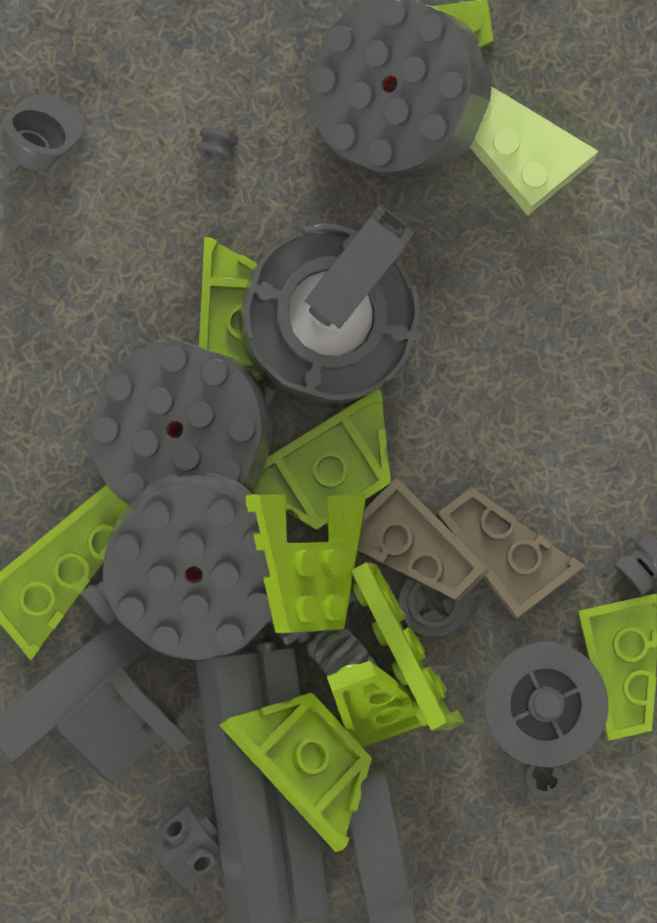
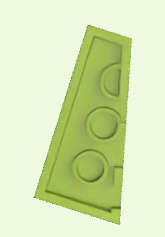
[0,484,129,660]
[351,562,465,731]

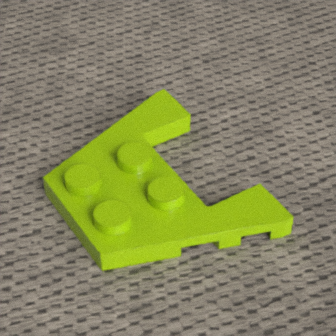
[246,494,365,633]

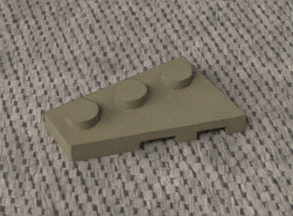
[357,477,489,602]
[435,487,585,620]

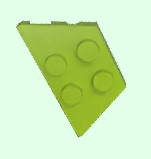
[199,237,264,382]
[252,388,391,531]
[219,693,372,852]

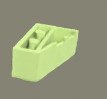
[469,86,598,215]

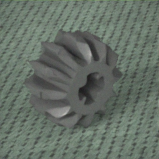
[306,627,377,681]

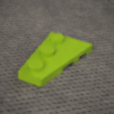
[327,661,423,748]

